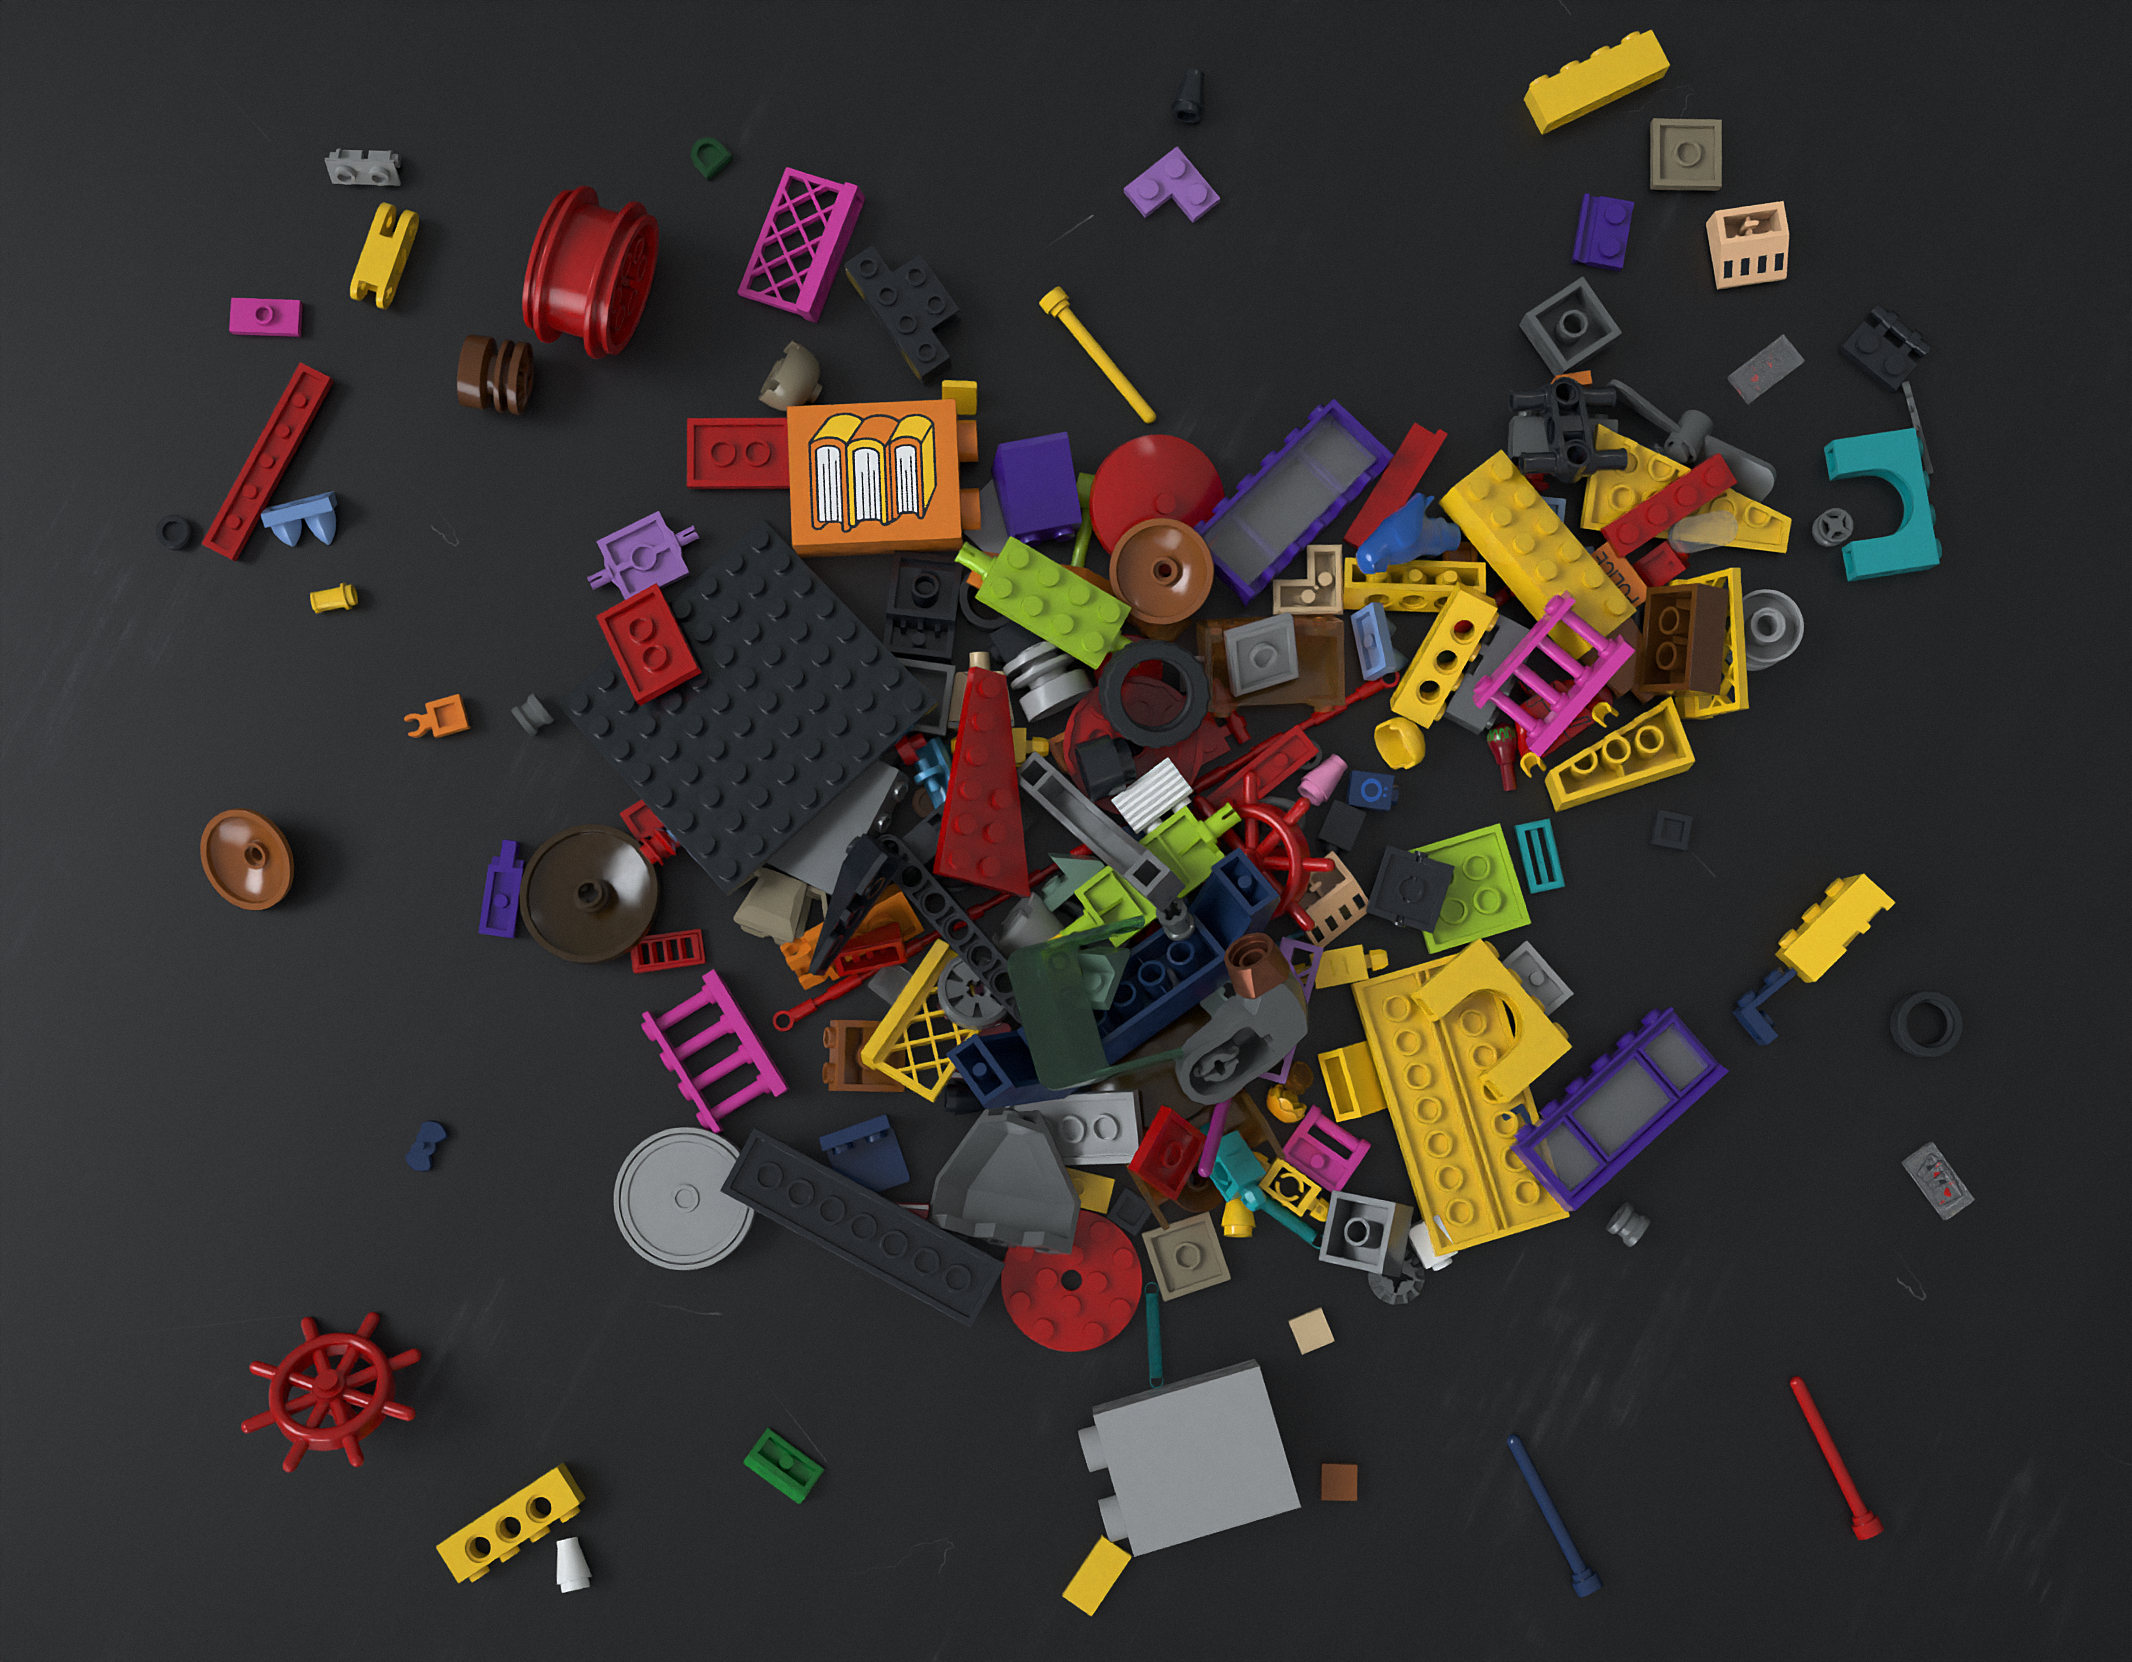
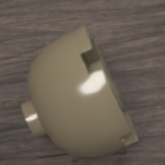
[758,340,823,411]

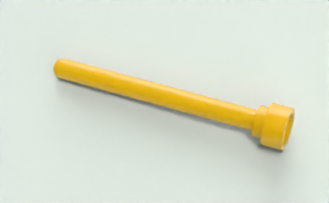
[1039,286,1156,424]

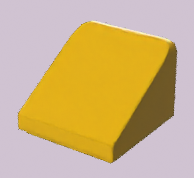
[942,380,978,415]

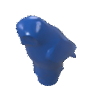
[1356,492,1461,574]

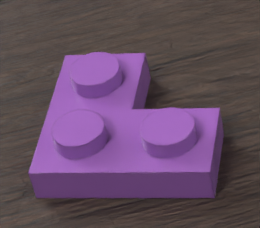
[1124,147,1220,223]

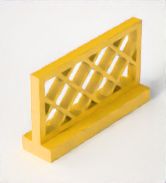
[1668,568,1749,720]
[861,938,982,1103]

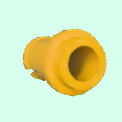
[310,582,358,614]

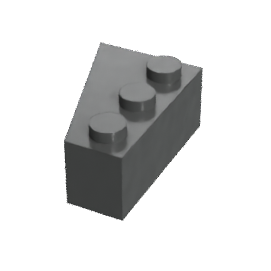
[1442,614,1531,735]

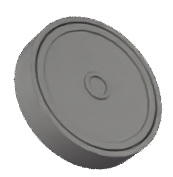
[613,1127,757,1270]

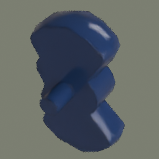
[405,1120,448,1172]

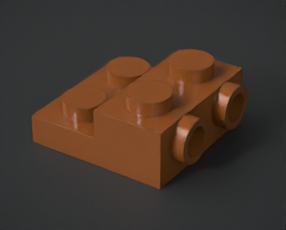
[822,1020,905,1092]

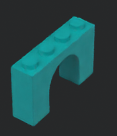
[1824,428,1942,582]

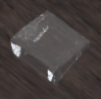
[867,965,913,1006]

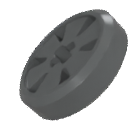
[937,951,1015,1030]

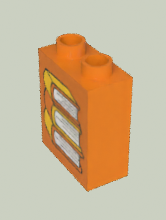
[787,399,981,558]

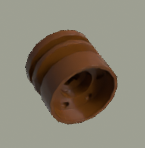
[457,334,534,415]

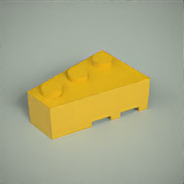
[1775,873,1896,983]

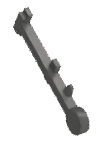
[1902,381,1935,477]

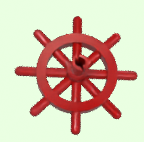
[1192,771,1335,932]
[241,1312,422,1473]

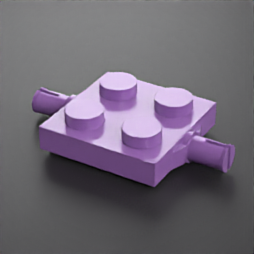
[587,511,700,600]

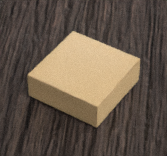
[1288,1307,1335,1355]

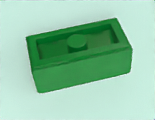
[743,1428,825,1504]

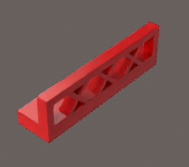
[1342,423,1448,550]

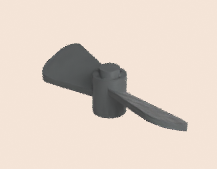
[1606,379,1777,503]

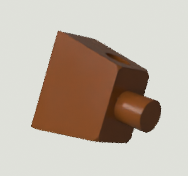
[1577,617,1655,705]

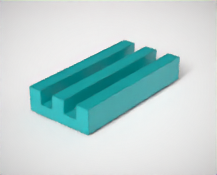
[1514,818,1565,894]

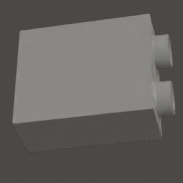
[1078,1359,1301,1557]

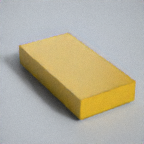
[1062,1534,1132,1617]

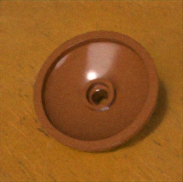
[1109,518,1215,624]
[200,808,294,910]

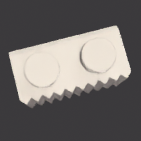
[1111,757,1193,835]

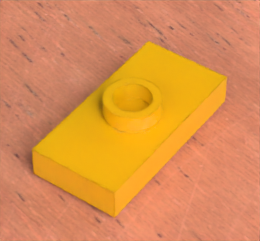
[1066,1167,1115,1214]

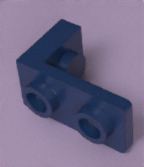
[1732,967,1797,1045]

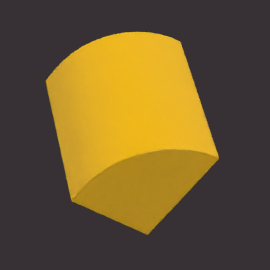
[1317,1040,1388,1122]

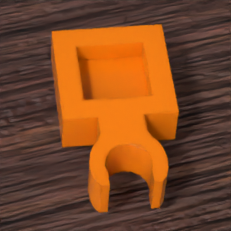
[404,694,471,738]

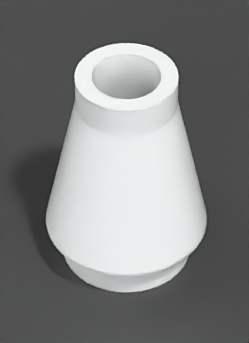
[556,1537,592,1593]

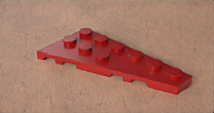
[933,666,1030,898]

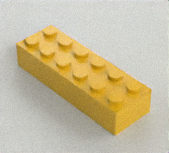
[1438,449,1637,660]

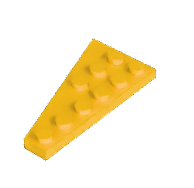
[1580,424,1792,553]

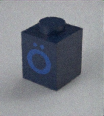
[1345,770,1399,813]

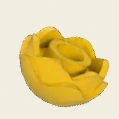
[1266,1084,1307,1123]

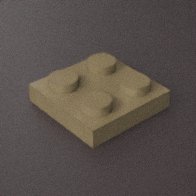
[1650,118,1722,191]
[1141,1211,1231,1302]

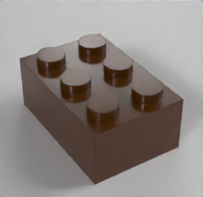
[1638,583,1728,697]

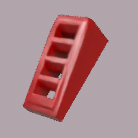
[834,921,908,977]
[630,929,706,974]

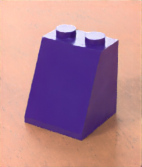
[990,432,1082,548]

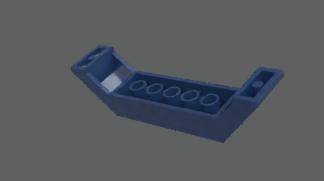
[946,847,1281,1109]

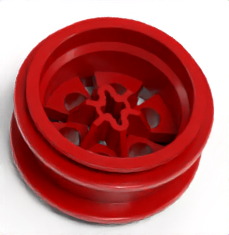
[522,185,659,359]

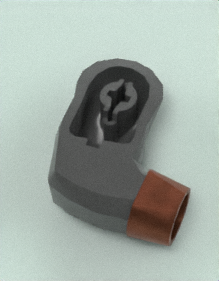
[1175,932,1309,1105]

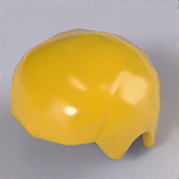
[1374,717,1426,769]

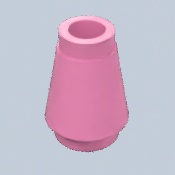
[1298,754,1348,806]

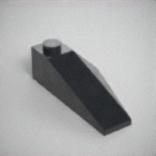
[808,833,906,976]

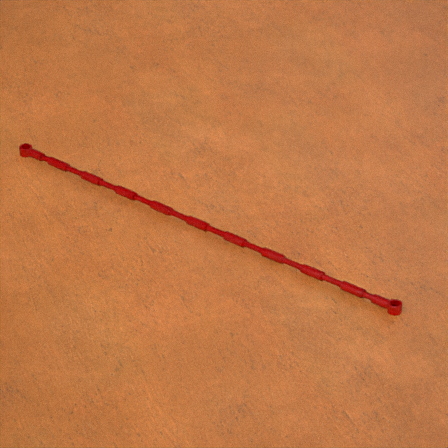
[773,671,1400,1032]

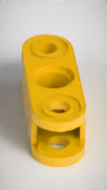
[350,202,419,310]

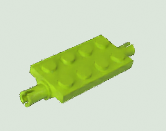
[954,536,1140,670]
[1059,802,1242,950]

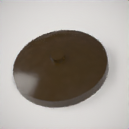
[519,824,661,965]
[1088,1004,1212,1130]

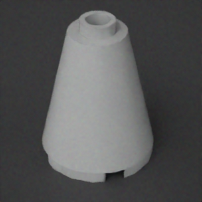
[992,891,1083,973]

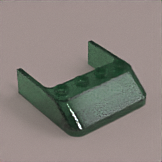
[1007,915,1184,1091]

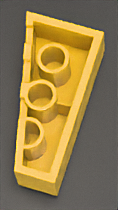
[1545,696,1695,812]

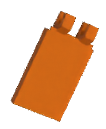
[779,883,925,990]

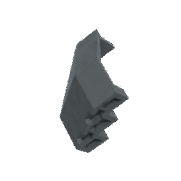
[927,1107,1081,1255]

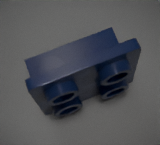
[819,1113,910,1192]

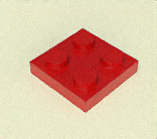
[1128,1105,1207,1201]

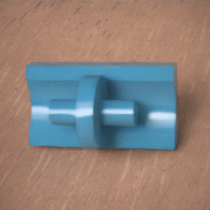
[914,737,953,809]

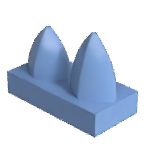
[261,491,338,547]
[1350,602,1409,681]

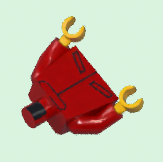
[1515,671,1619,778]

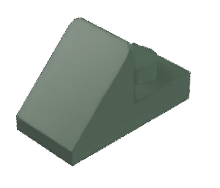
[1040,853,1105,912]
[1072,946,1131,1010]

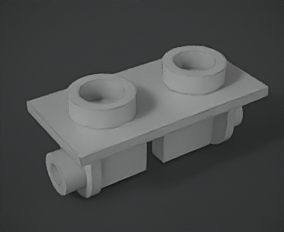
[325,149,401,186]

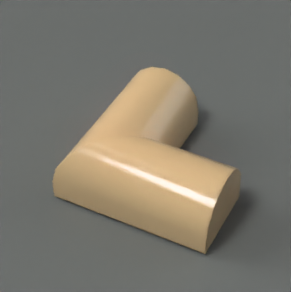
[1272,545,1343,615]

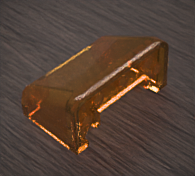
[1196,615,1345,718]

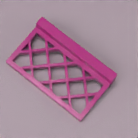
[737,167,866,323]

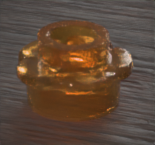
[1283,1061,1314,1095]

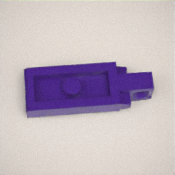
[478,839,525,938]

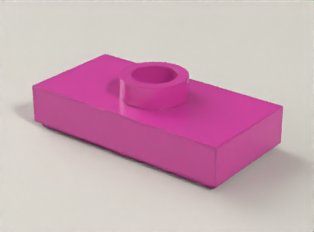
[229,298,303,337]

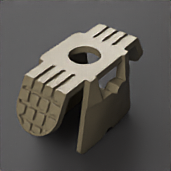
[734,867,831,946]

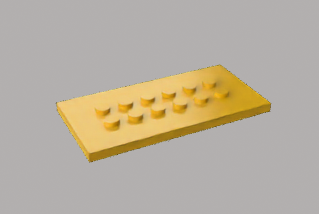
[1351,953,1570,1257]

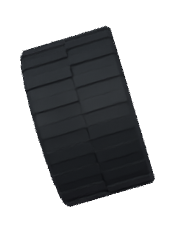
[1098,639,1211,748]

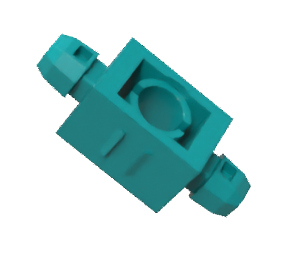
[1198,1121,1266,1212]

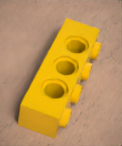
[1343,558,1486,612]
[1390,581,1499,729]
[436,1462,586,1583]

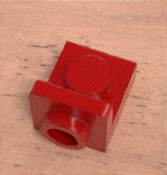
[1632,539,1691,587]

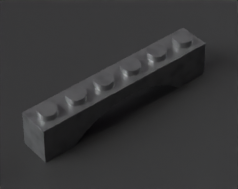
[1016,751,1186,913]

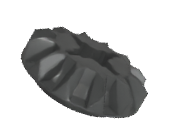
[1368,1250,1425,1305]

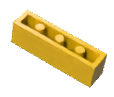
[1524,29,1670,135]

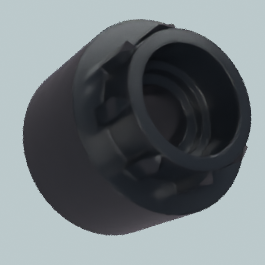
[1074,734,1137,802]

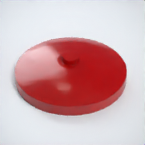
[1089,434,1225,574]

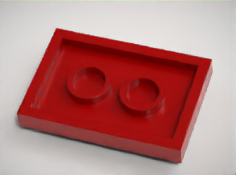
[687,418,790,489]
[596,583,702,706]

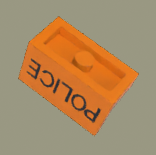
[1590,542,1647,608]

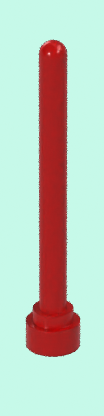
[1790,1376,1884,1540]

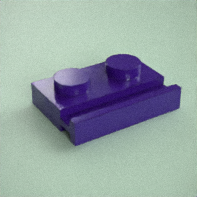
[1571,193,1634,272]

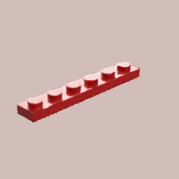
[202,362,334,562]

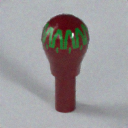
[1487,723,1518,791]

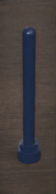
[1507,1434,1604,1597]

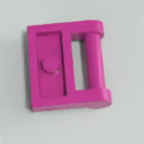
[1278,1104,1371,1193]

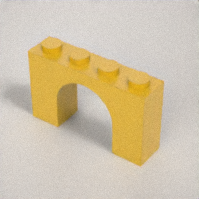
[1410,938,1572,1104]

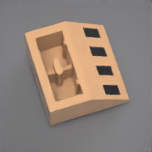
[1706,201,1789,290]
[1288,851,1369,948]

